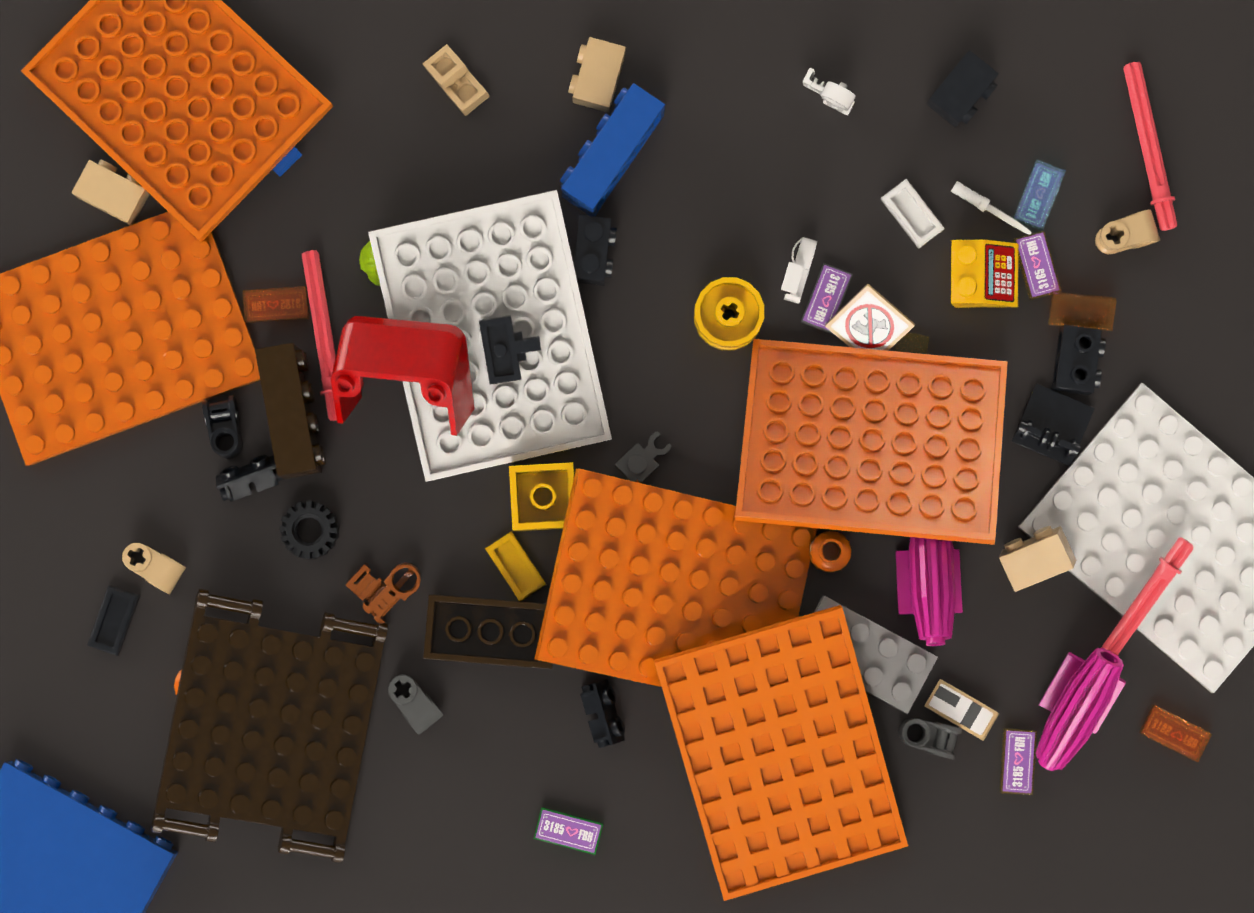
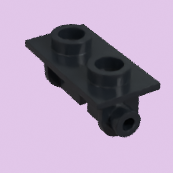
[216,455,284,502]
[580,679,625,748]

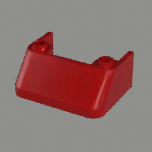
[331,316,475,436]

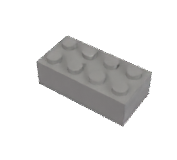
[813,596,938,714]

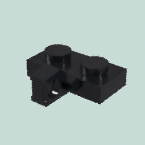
[479,315,541,385]

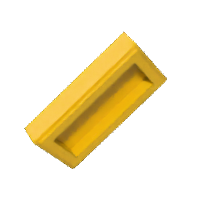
[485,531,547,602]

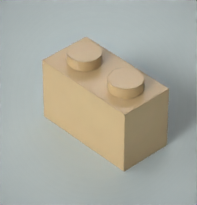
[568,37,626,113]
[71,159,150,225]
[999,526,1077,592]

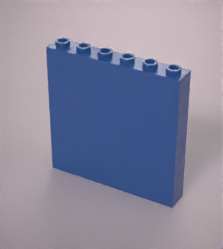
[0,759,178,913]

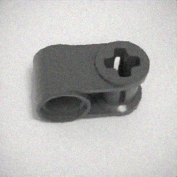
[388,674,444,735]
[898,718,963,760]

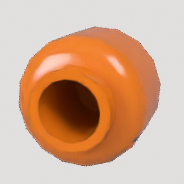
[809,531,852,573]

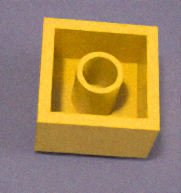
[509,462,574,531]

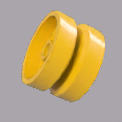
[694,277,764,350]

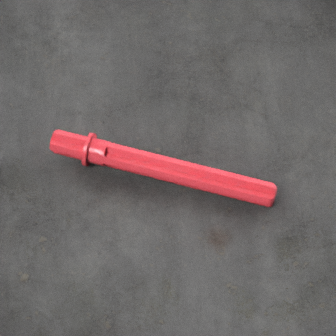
[1124,62,1177,231]
[301,250,337,421]
[1100,537,1193,655]

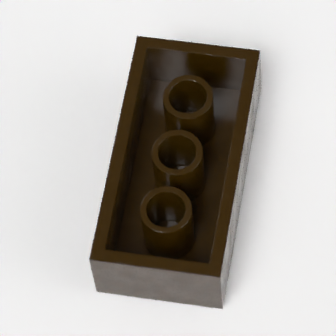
[255,342,326,479]
[423,594,553,669]

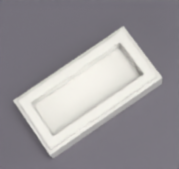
[881,179,945,249]

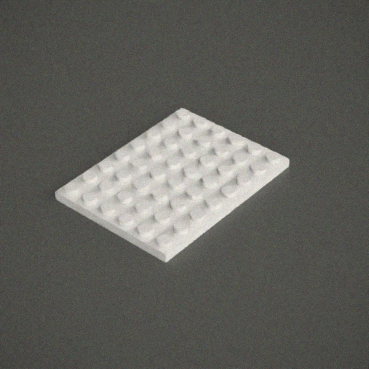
[368,190,612,482]
[1018,383,1254,693]

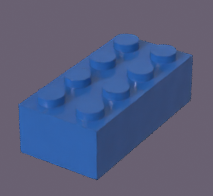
[560,83,665,217]

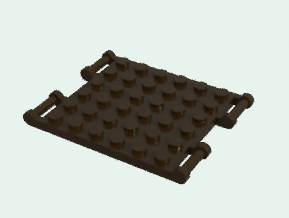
[151,589,388,863]

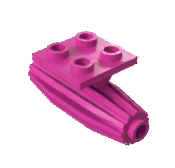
[895,537,963,646]
[1035,648,1126,771]

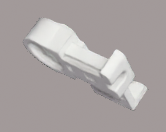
[802,68,856,116]
[781,237,817,304]

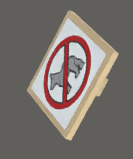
[825,284,915,351]

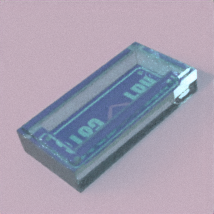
[1013,160,1066,231]

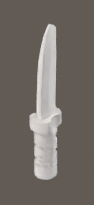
[951,181,1031,235]

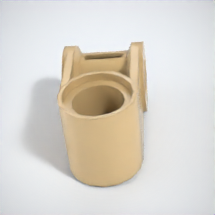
[1095,210,1160,255]
[122,543,186,595]

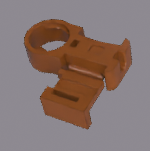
[346,562,421,624]

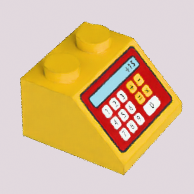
[951,240,1019,308]

